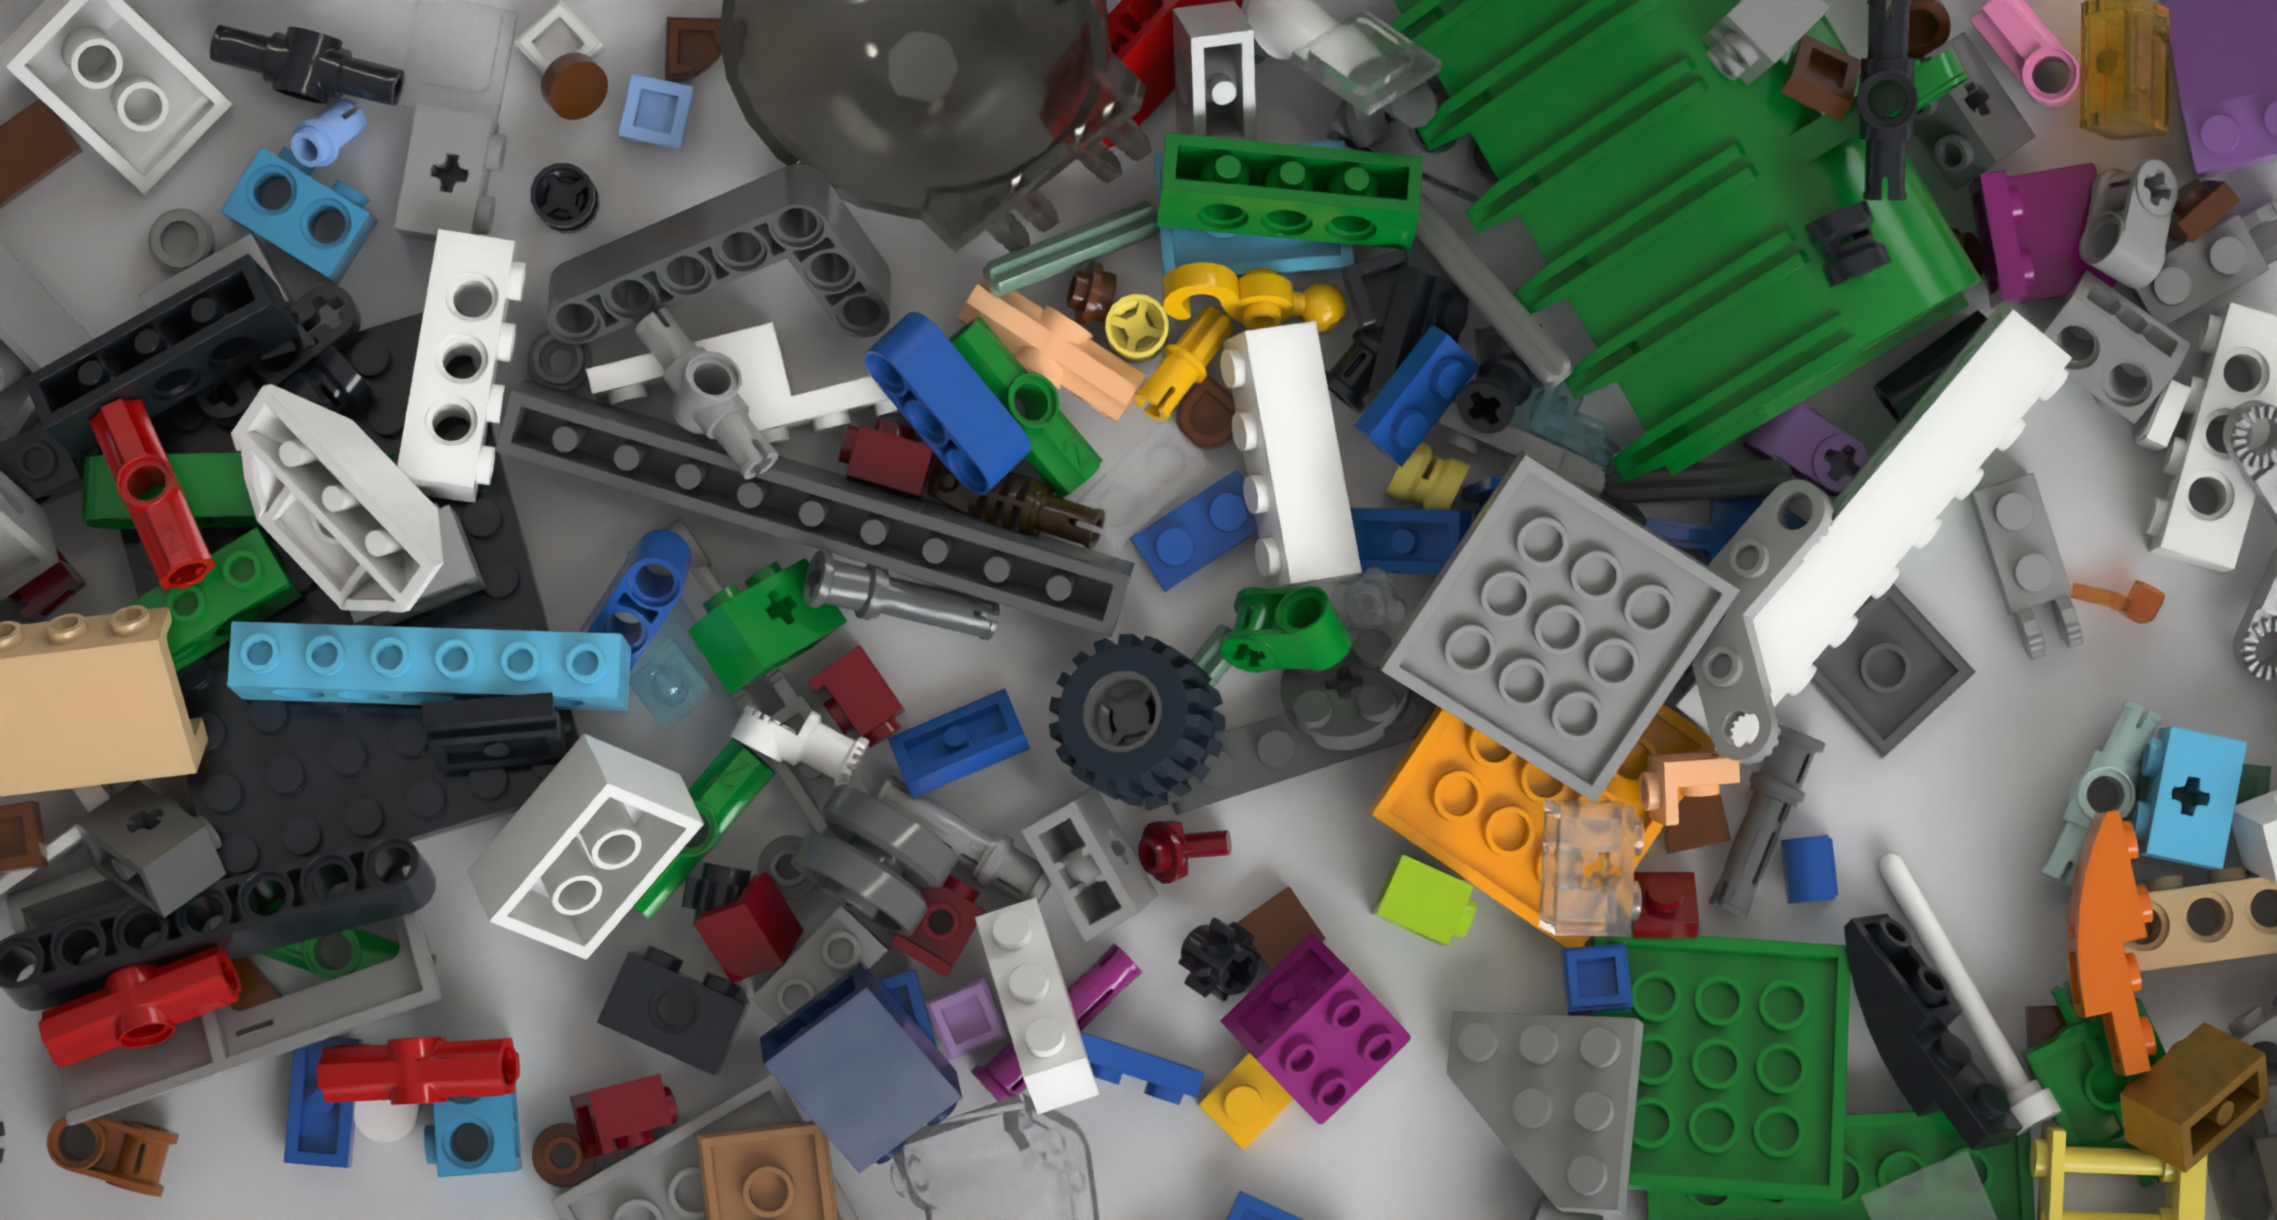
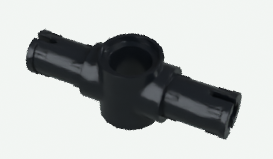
[1856,0,1918,201]
[210,25,405,106]

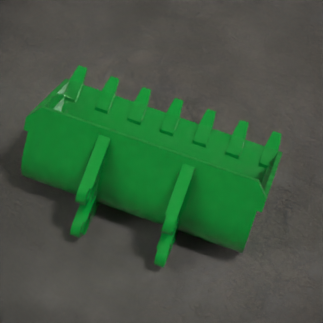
[1368,0,1982,483]

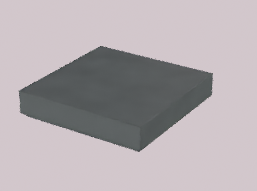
[1809,583,1976,759]

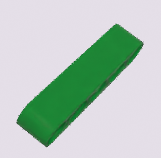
[82,452,398,529]

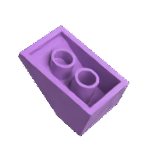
[2162,0,2277,178]

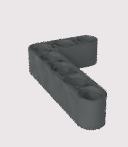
[546,164,891,345]

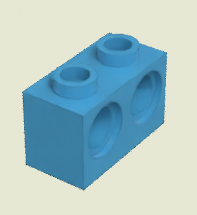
[221,146,378,285]
[424,1045,522,1177]

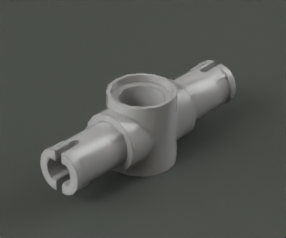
[635,307,778,480]

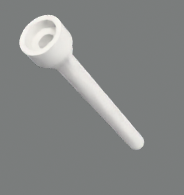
[1879,853,2062,1135]

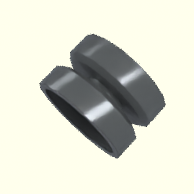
[790,784,959,937]

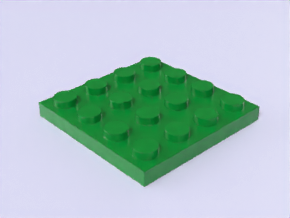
[1589,928,1851,1204]

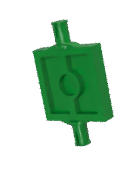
[2021,981,2166,1188]

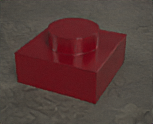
[1628,872,1699,938]

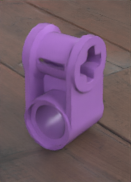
[1743,402,1870,496]

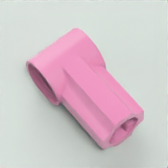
[1970,0,2082,109]

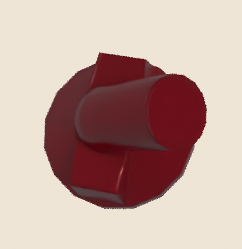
[1138,820,1232,884]

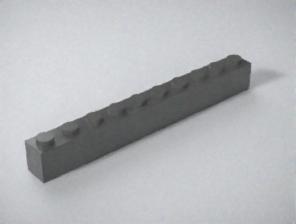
[495,379,1135,637]

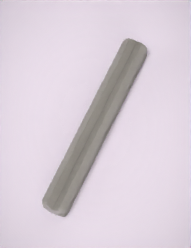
[1414,193,1573,388]

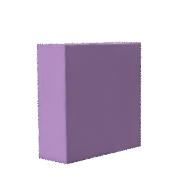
[925,977,1008,1061]

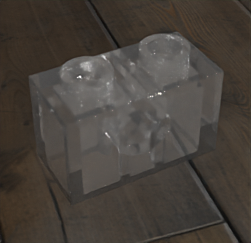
[1539,799,1644,937]

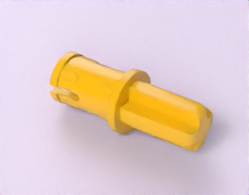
[1133,306,1233,422]

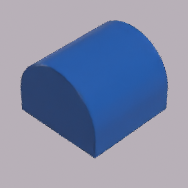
[1781,835,1838,904]

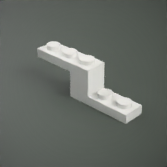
[586,322,901,446]

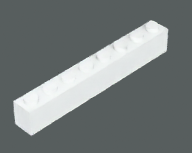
[1671,300,2072,747]

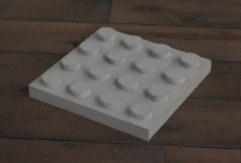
[1378,449,1740,803]

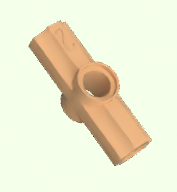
[957,277,1147,423]

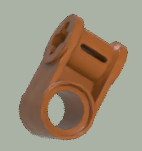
[47,1115,179,1197]

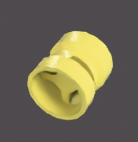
[1105,294,1169,364]
[1385,442,1470,510]

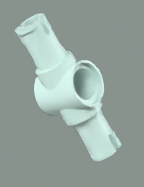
[2041,700,2163,888]

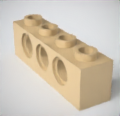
[2065,866,2277,972]

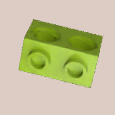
[1371,854,1479,946]

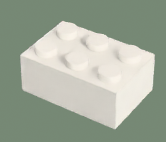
[467,734,704,960]

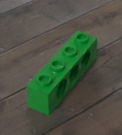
[1156,133,1423,250]
[122,527,302,672]

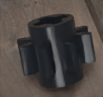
[681,862,752,926]
[1178,917,1260,1002]

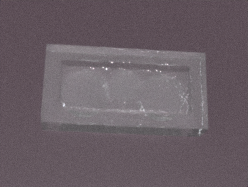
[1075,418,1210,552]

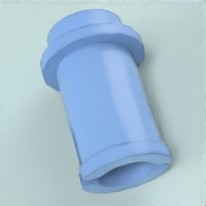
[291,99,367,167]

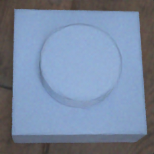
[618,73,696,152]

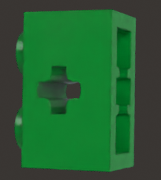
[687,558,847,695]

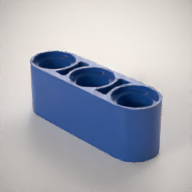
[863,312,1031,495]
[579,530,692,671]

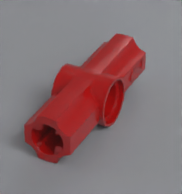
[89,398,216,590]
[38,945,242,1068]
[317,1036,520,1105]

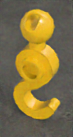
[1162,262,1347,332]

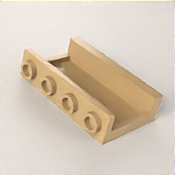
[0,605,208,797]

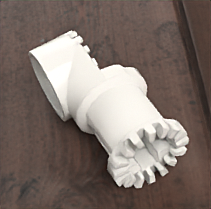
[730,705,870,788]

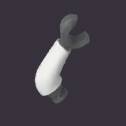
[1246,0,1437,148]

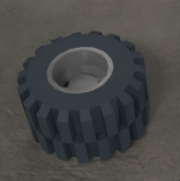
[1049,634,1225,806]

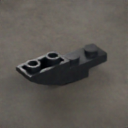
[1844,914,2023,1151]

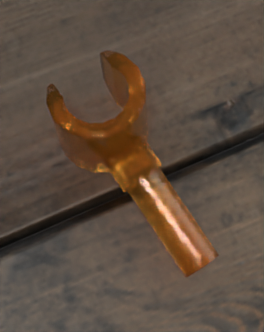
[2070,580,2165,624]

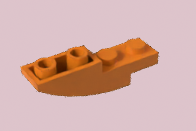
[2067,810,2156,1076]

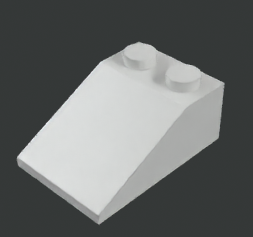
[0,0,233,195]

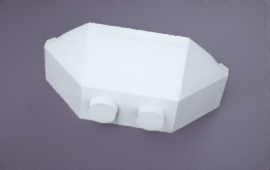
[231,384,444,612]

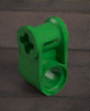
[1220,585,1352,673]

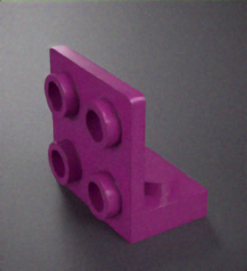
[1968,163,2117,309]
[1220,932,1411,1124]

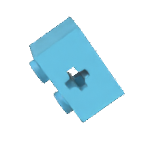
[2130,726,2247,870]

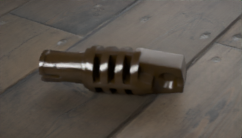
[927,459,1105,549]

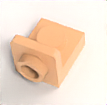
[1639,750,1740,826]

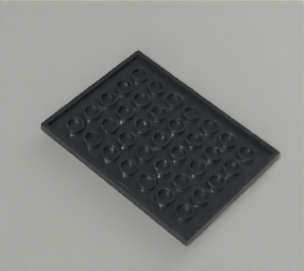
[98,305,580,880]

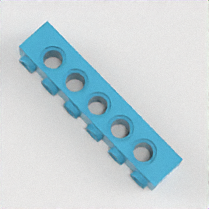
[227,622,631,711]

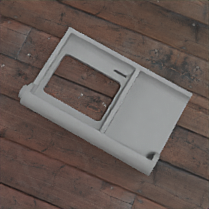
[7,865,441,1126]

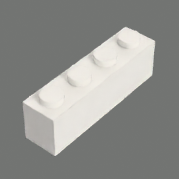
[1220,321,1362,589]

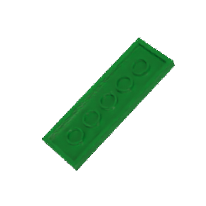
[1645,1110,2035,1220]

